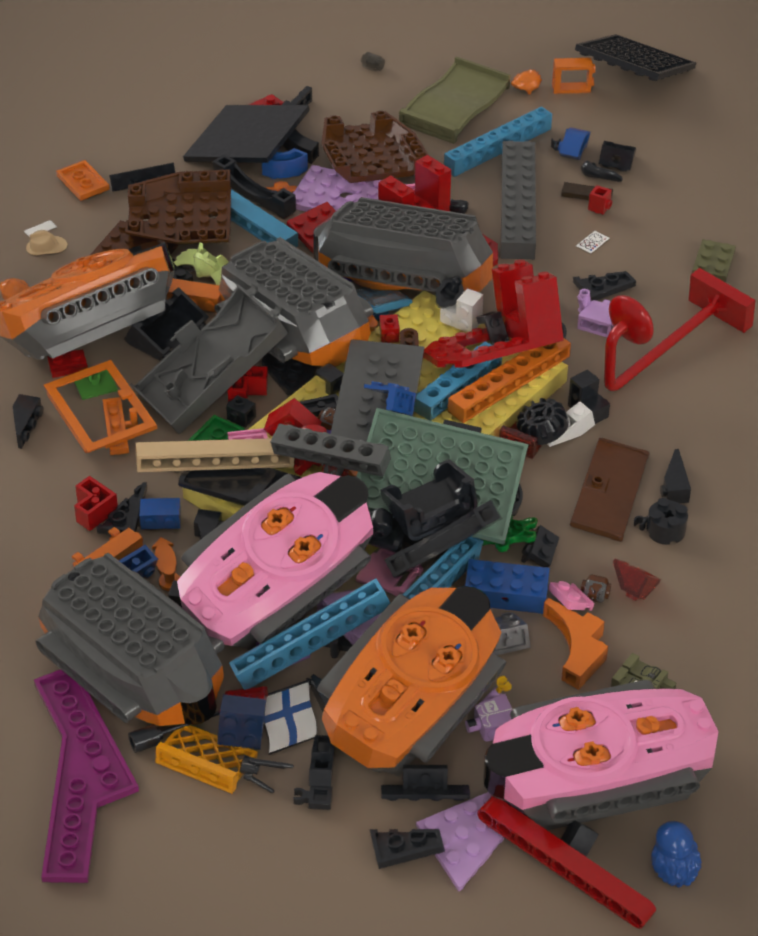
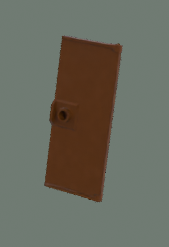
[570,438,650,542]

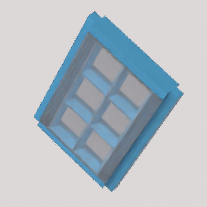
[356,288,412,314]

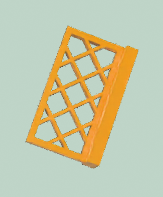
[155,725,258,794]

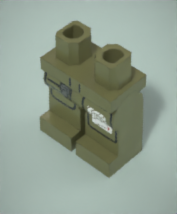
[611,653,676,689]

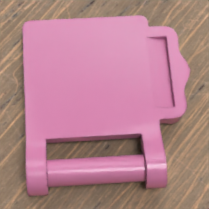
[356,548,423,597]

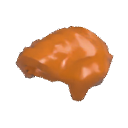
[511,69,542,94]
[0,278,30,300]

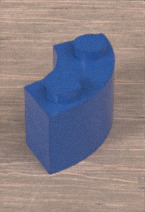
[558,127,591,160]
[262,148,308,179]

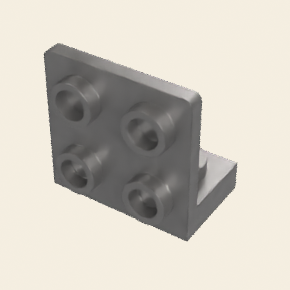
[494,612,531,655]

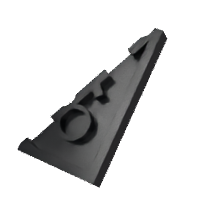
[97,482,147,535]

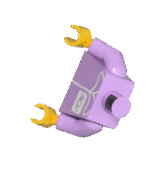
[465,676,513,742]

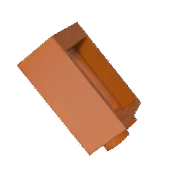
[552,58,595,94]

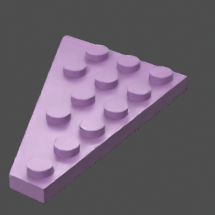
[416,792,505,891]

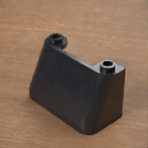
[124,287,209,361]
[380,459,478,541]

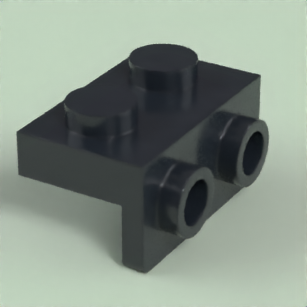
[521,525,559,568]

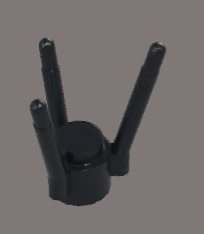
[239,755,294,793]

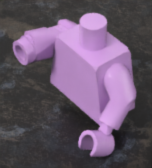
[577,289,614,337]

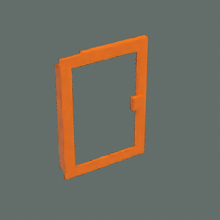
[43,360,157,453]

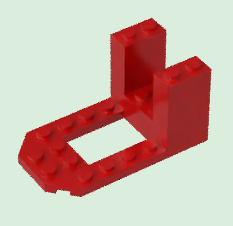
[378,155,498,267]
[424,260,564,368]

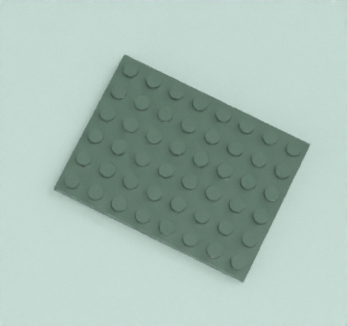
[352,408,528,545]

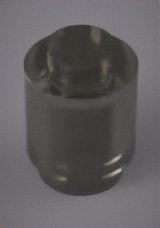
[361,52,385,71]

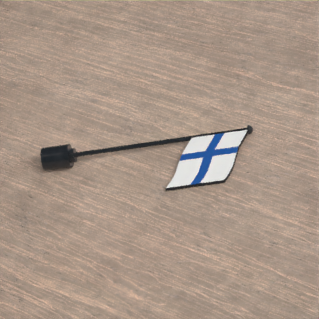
[128,678,317,755]

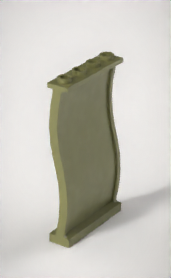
[399,56,510,144]

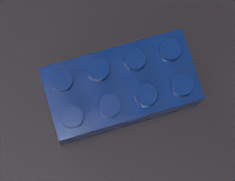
[464,559,550,614]

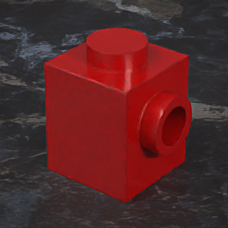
[588,185,612,215]
[379,314,400,343]

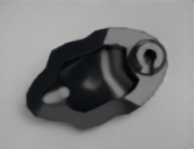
[435,276,464,309]

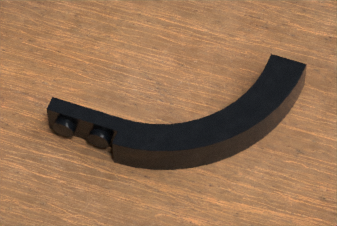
[282,86,319,164]

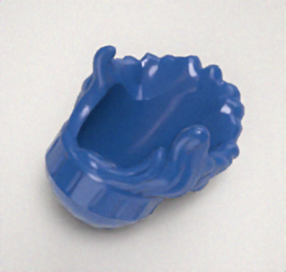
[651,821,702,888]

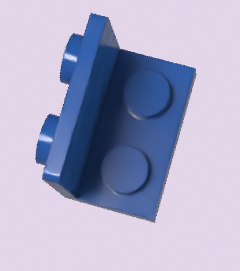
[364,381,416,416]

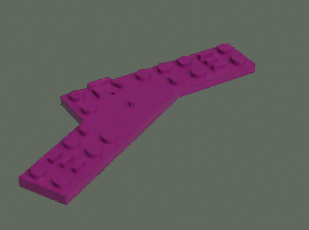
[34,669,139,883]

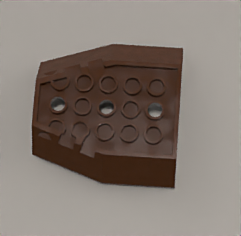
[321,111,428,183]
[125,170,231,245]

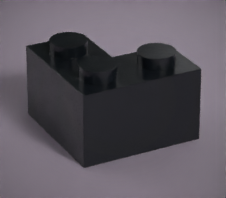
[568,369,610,424]

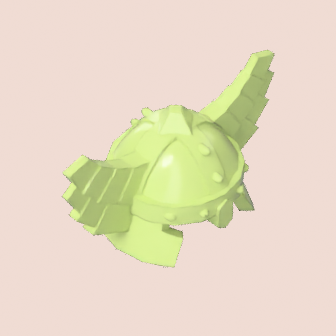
[174,242,229,285]

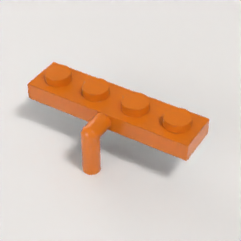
[102,397,138,456]

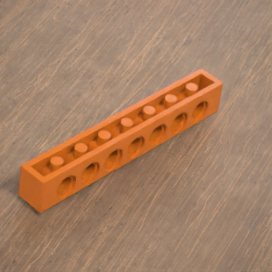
[448,338,571,423]

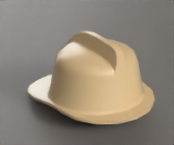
[26,230,68,255]

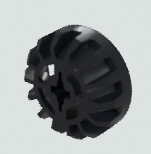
[516,398,569,445]

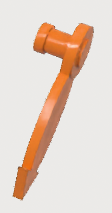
[152,537,180,591]

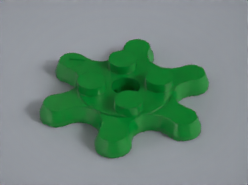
[481,516,538,552]

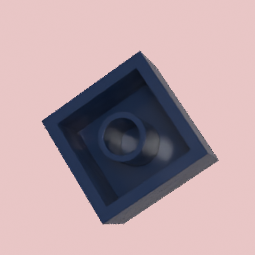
[217,694,266,749]

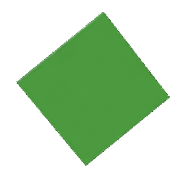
[74,370,118,400]

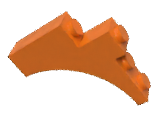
[543,598,608,690]

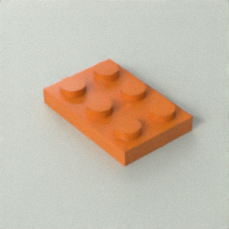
[56,160,110,201]

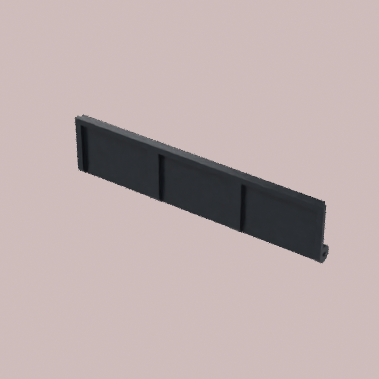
[178,468,406,553]

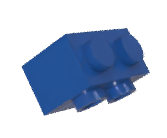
[140,498,181,529]
[119,545,158,578]

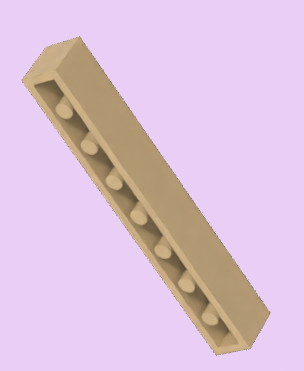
[136,438,294,472]

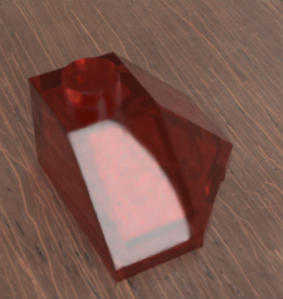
[613,558,661,601]

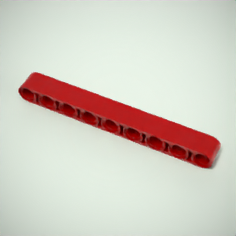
[477,796,656,929]

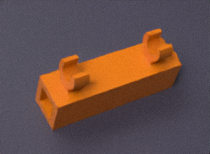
[72,527,143,567]

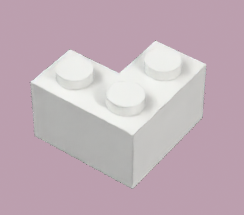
[440,288,483,333]

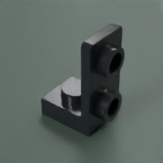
[476,311,509,345]

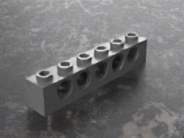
[270,424,391,477]

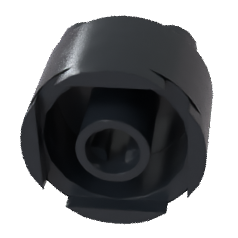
[646,498,688,545]

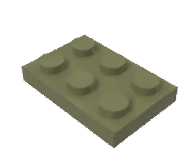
[692,239,736,282]

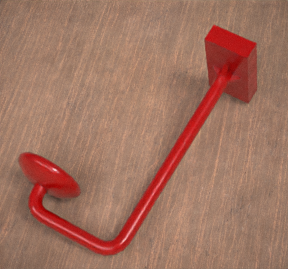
[604,268,756,391]

